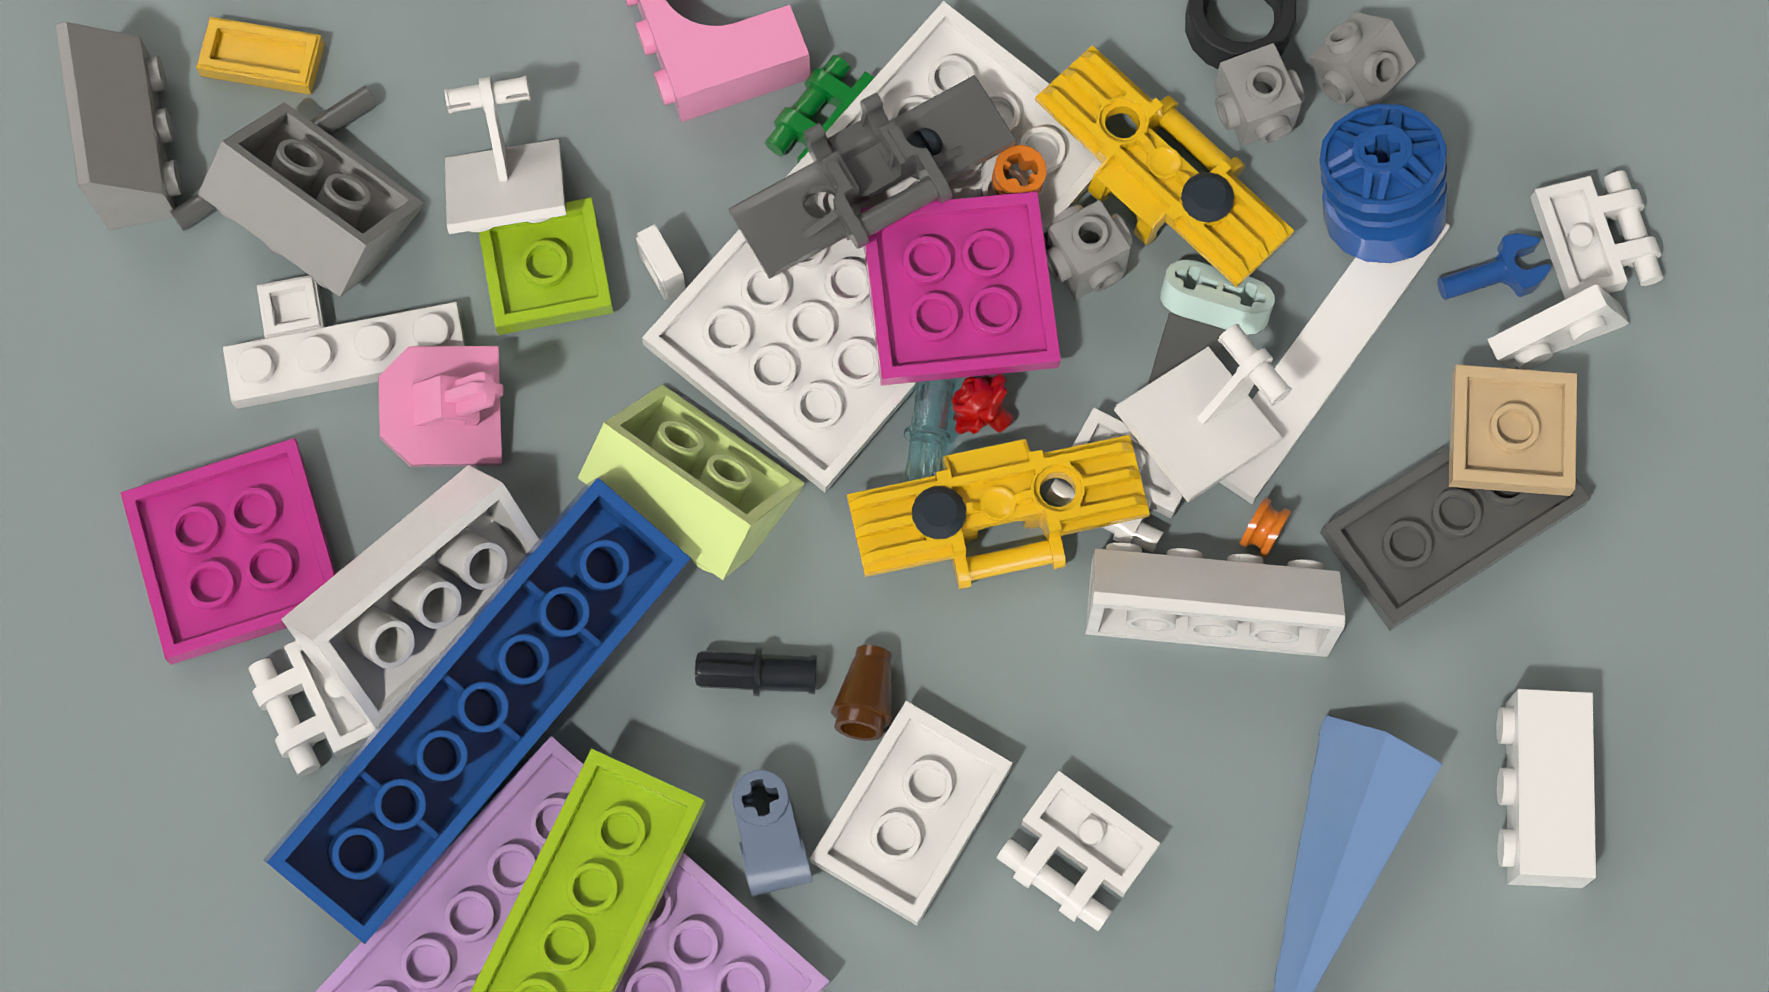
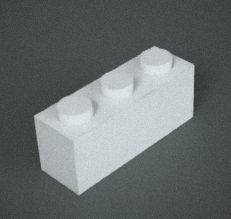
[1496,689,1596,888]

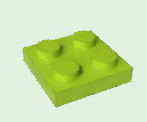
[478,197,614,335]

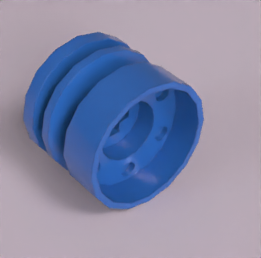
[1319,104,1447,263]

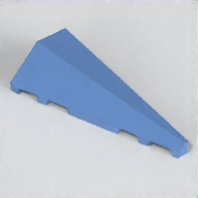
[1273,715,1443,992]

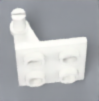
[444,75,566,234]
[1114,323,1292,503]

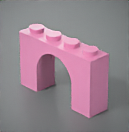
[625,0,811,122]

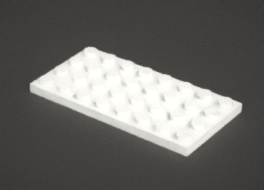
[642,1,1116,493]

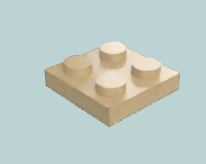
[1448,365,1577,496]

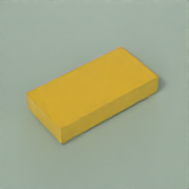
[196,17,325,95]

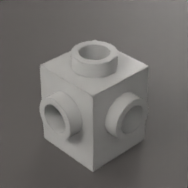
[1309,12,1416,108]
[1214,43,1305,146]
[1046,200,1133,300]

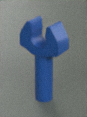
[1437,233,1551,300]

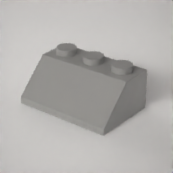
[55,22,183,230]
[198,102,424,297]

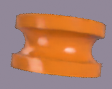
[992,145,1047,195]
[1239,497,1292,559]

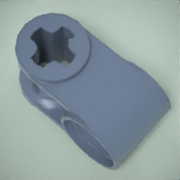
[732,770,813,897]

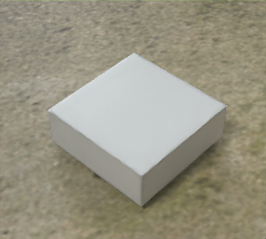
[636,224,686,302]
[257,275,326,339]

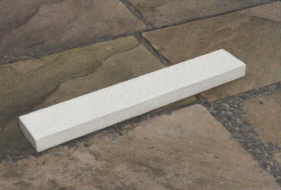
[1219,223,1450,504]

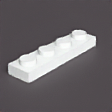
[223,302,466,409]

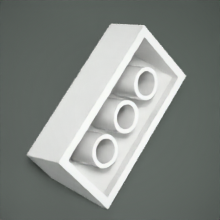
[281,465,539,728]
[1085,543,1345,657]

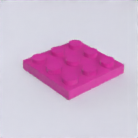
[860,191,1061,386]
[120,438,337,665]

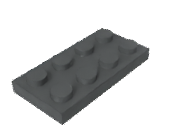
[1320,446,1591,631]

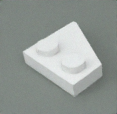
[1487,284,1630,370]

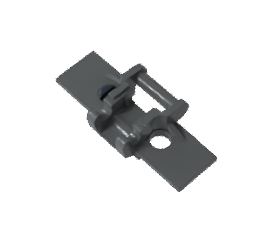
[728,75,1016,279]

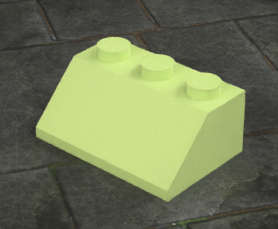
[578,384,805,580]

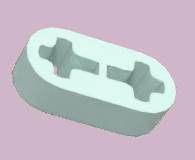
[1160,260,1275,335]

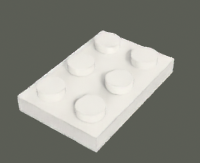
[810,701,1012,926]

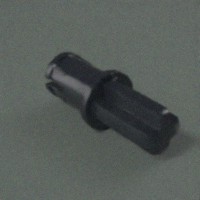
[694,647,817,697]

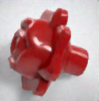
[951,374,1013,435]

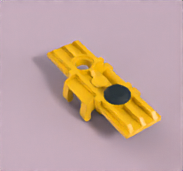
[1035,45,1295,288]
[847,435,1150,590]

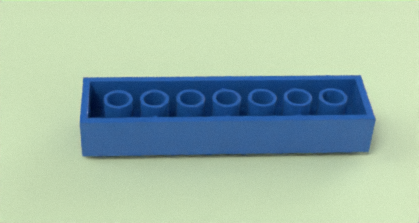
[263,478,691,944]

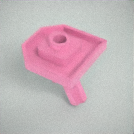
[378,346,504,467]

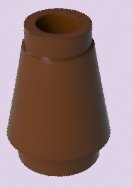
[831,645,892,741]

